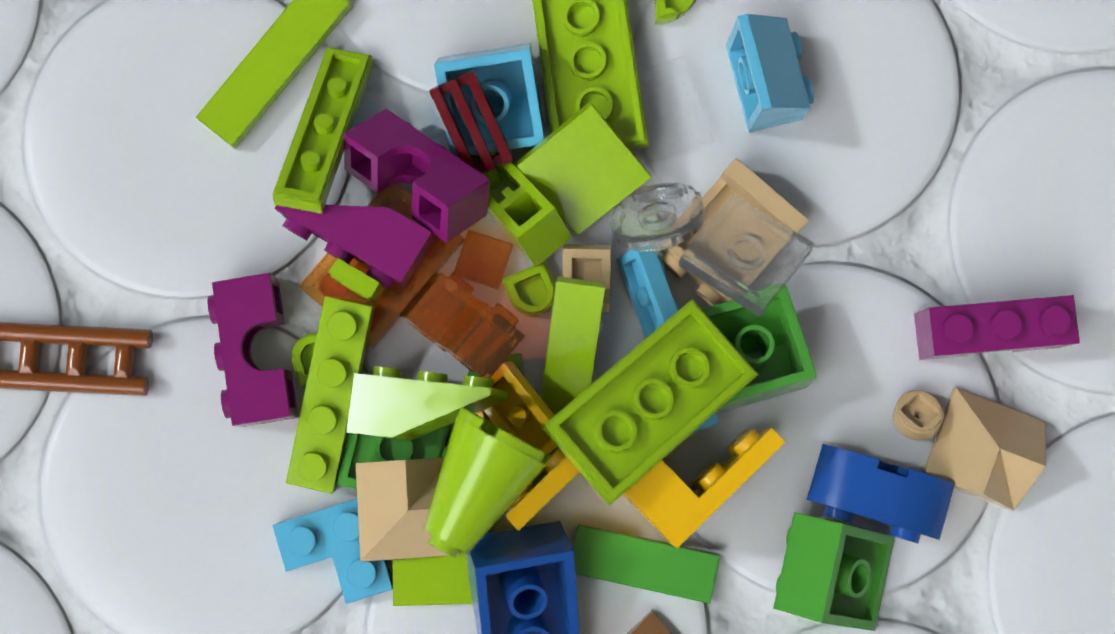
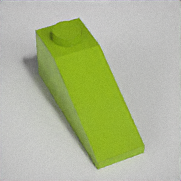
[448,149,572,267]

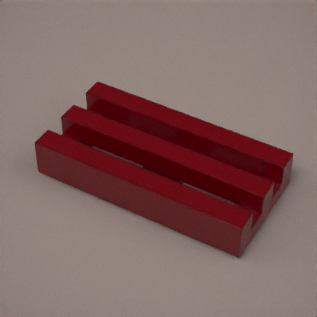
[429,69,514,173]

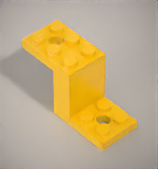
[504,428,786,549]

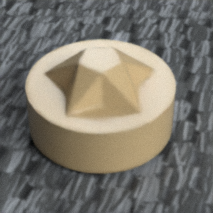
[893,390,944,440]

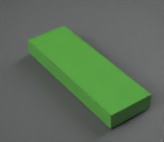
[573,524,720,604]

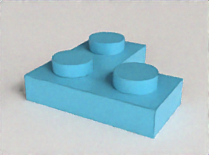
[272,499,393,604]

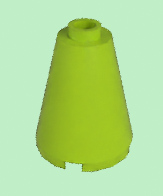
[424,407,551,557]

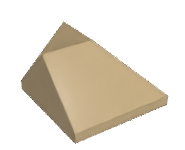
[923,387,1046,511]
[356,458,459,562]

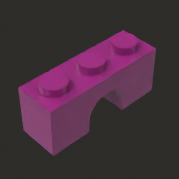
[344,109,490,243]
[207,273,299,427]
[914,295,1080,360]

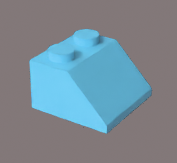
[726,14,814,132]
[434,43,545,157]

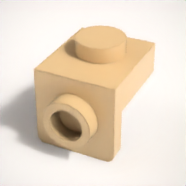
[563,244,611,313]

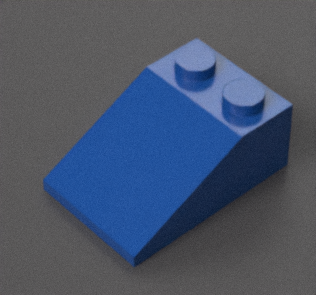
[466,521,580,634]

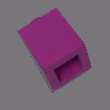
[274,205,435,289]

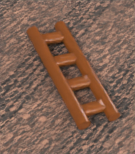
[0,322,153,396]

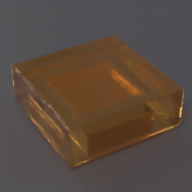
[453,230,513,290]

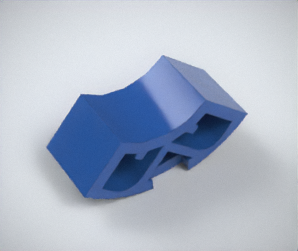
[807,444,955,544]

